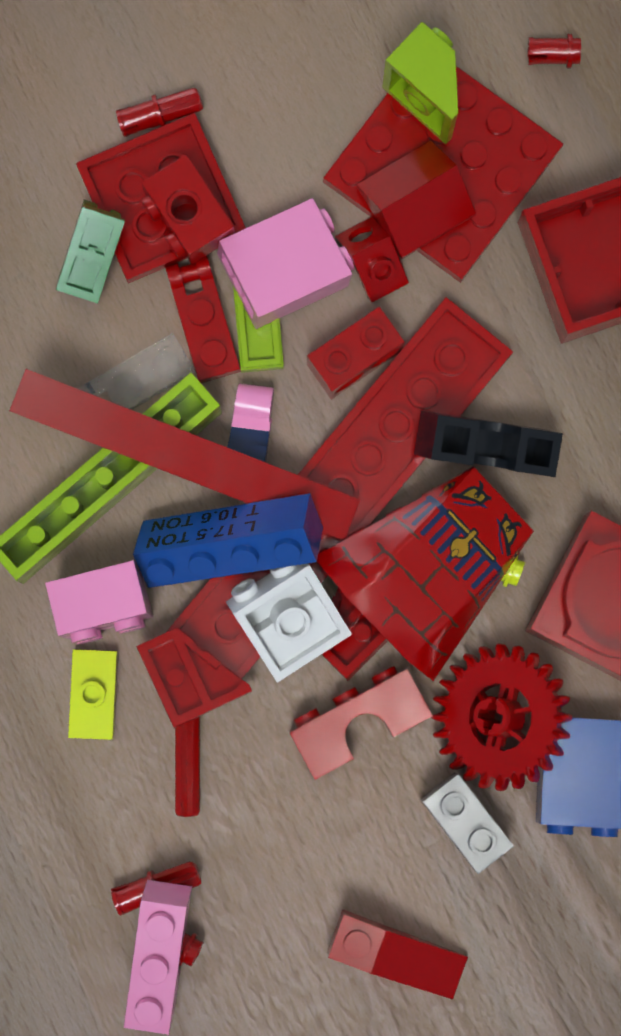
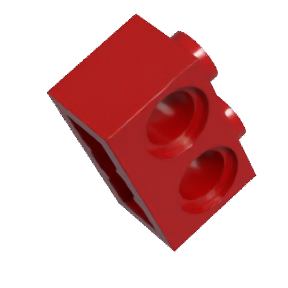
[307,306,404,400]

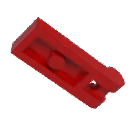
[165,256,241,383]

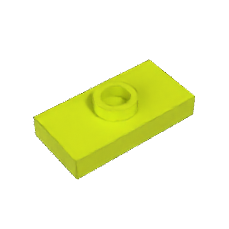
[68,649,118,740]

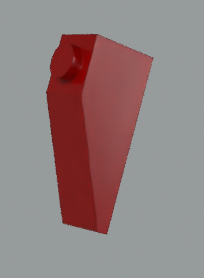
[327,910,468,999]

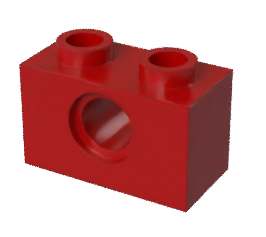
[140,154,235,265]

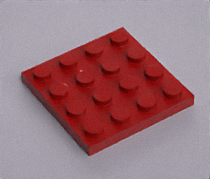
[323,66,563,283]

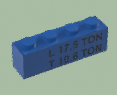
[133,493,323,588]

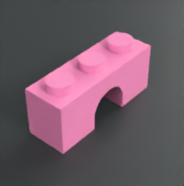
[124,880,192,1035]

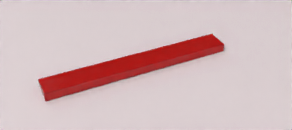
[9,369,360,540]

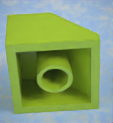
[382,22,458,144]

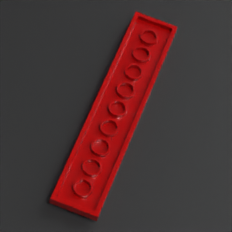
[166,297,513,680]

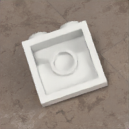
[226,564,352,683]

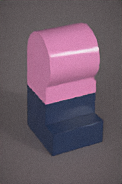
[227,383,274,462]

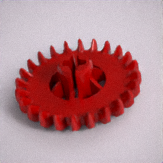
[431,643,572,791]

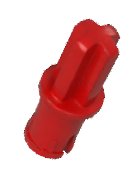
[116,88,203,137]
[111,861,201,916]

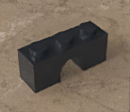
[414,411,563,477]

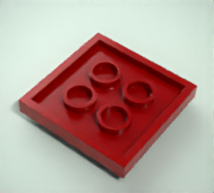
[76,113,246,284]

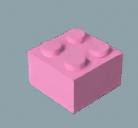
[45,560,153,645]

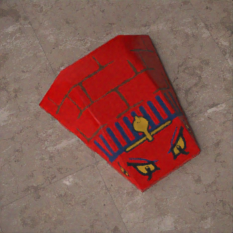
[317,466,534,681]

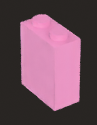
[217,198,354,329]

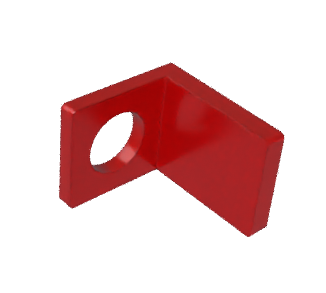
[335,217,409,302]

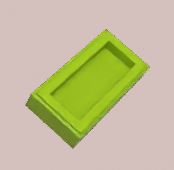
[233,286,284,373]

